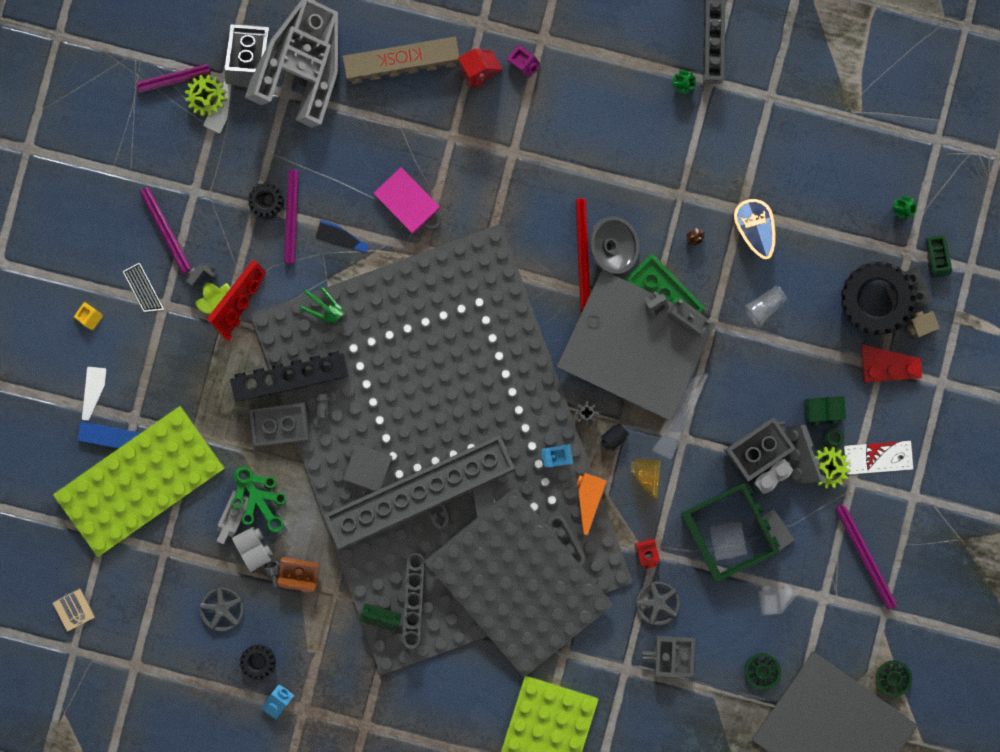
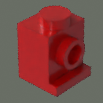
[635,539,660,569]

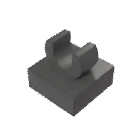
[645,292,669,318]

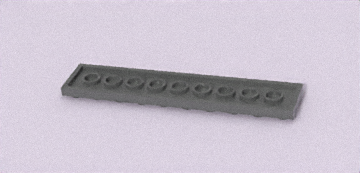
[324,435,516,551]

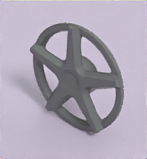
[636,581,680,625]
[200,587,244,631]

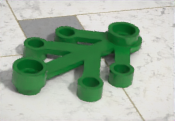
[231,467,286,533]

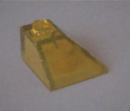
[630,458,661,499]

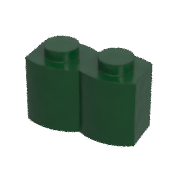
[804,396,846,426]

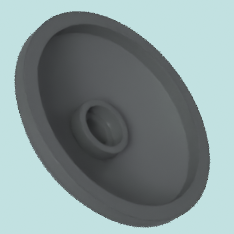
[589,216,639,274]

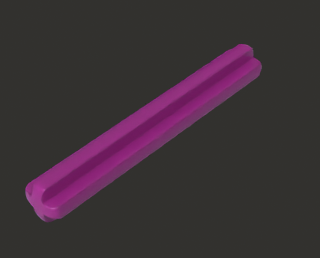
[136,64,211,93]

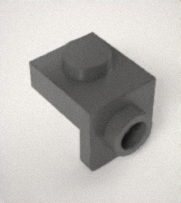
[186,263,217,287]

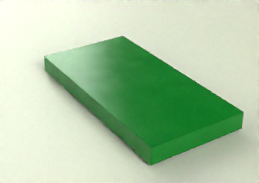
[625,254,705,313]

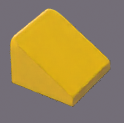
[74,302,103,330]

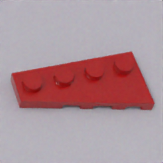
[206,260,266,342]

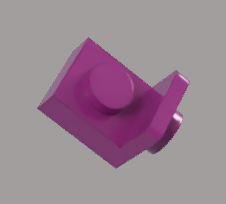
[507,45,540,78]

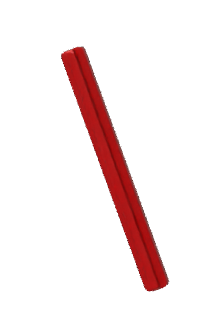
[576,198,590,312]

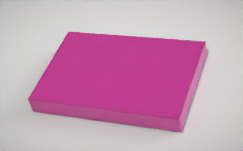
[374,167,440,234]

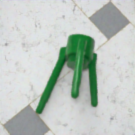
[300,287,344,324]

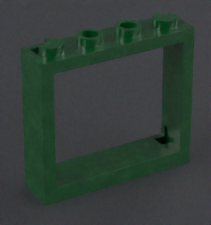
[682,482,780,583]

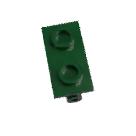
[359,603,402,632]

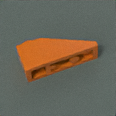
[576,473,607,535]

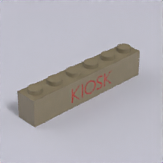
[343,36,459,84]

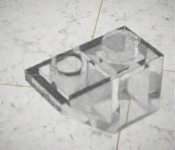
[758,584,799,615]

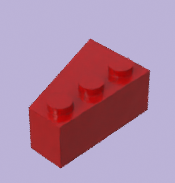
[458,48,503,88]

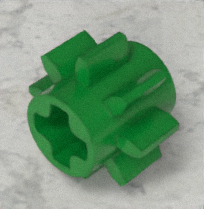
[672,70,696,94]
[893,195,917,220]

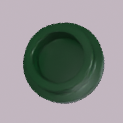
[824,428,844,447]

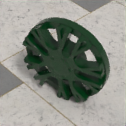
[745,653,781,690]
[875,660,912,697]

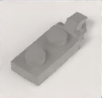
[217,491,249,544]

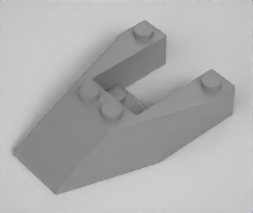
[245,0,338,128]

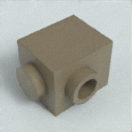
[907,311,940,338]

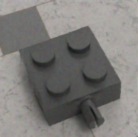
[642,636,695,677]

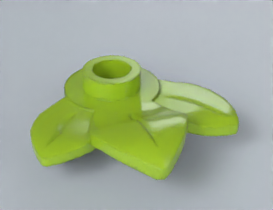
[195,283,230,314]

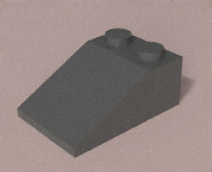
[225,24,269,86]
[723,417,796,482]

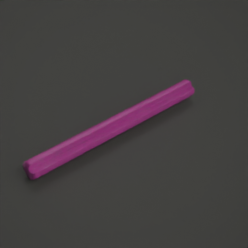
[835,505,897,610]

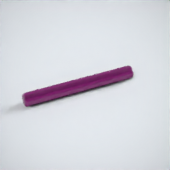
[284,170,299,264]
[140,187,191,274]

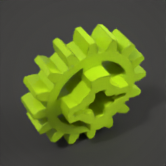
[185,75,227,117]
[814,447,851,488]

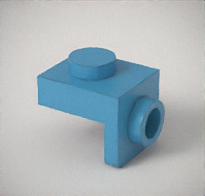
[541,444,573,468]
[261,685,294,720]

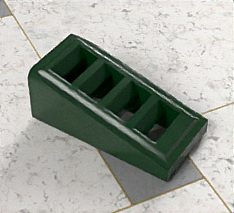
[926,235,952,277]

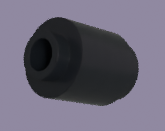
[600,423,629,451]

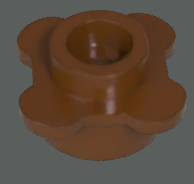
[686,228,705,245]

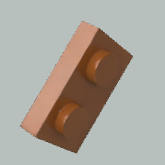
[277,557,320,593]

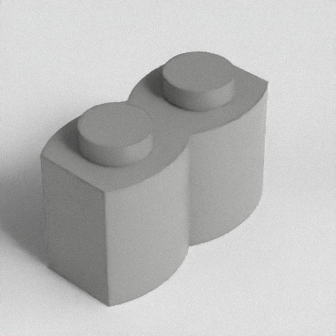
[752,459,793,494]
[232,526,273,572]

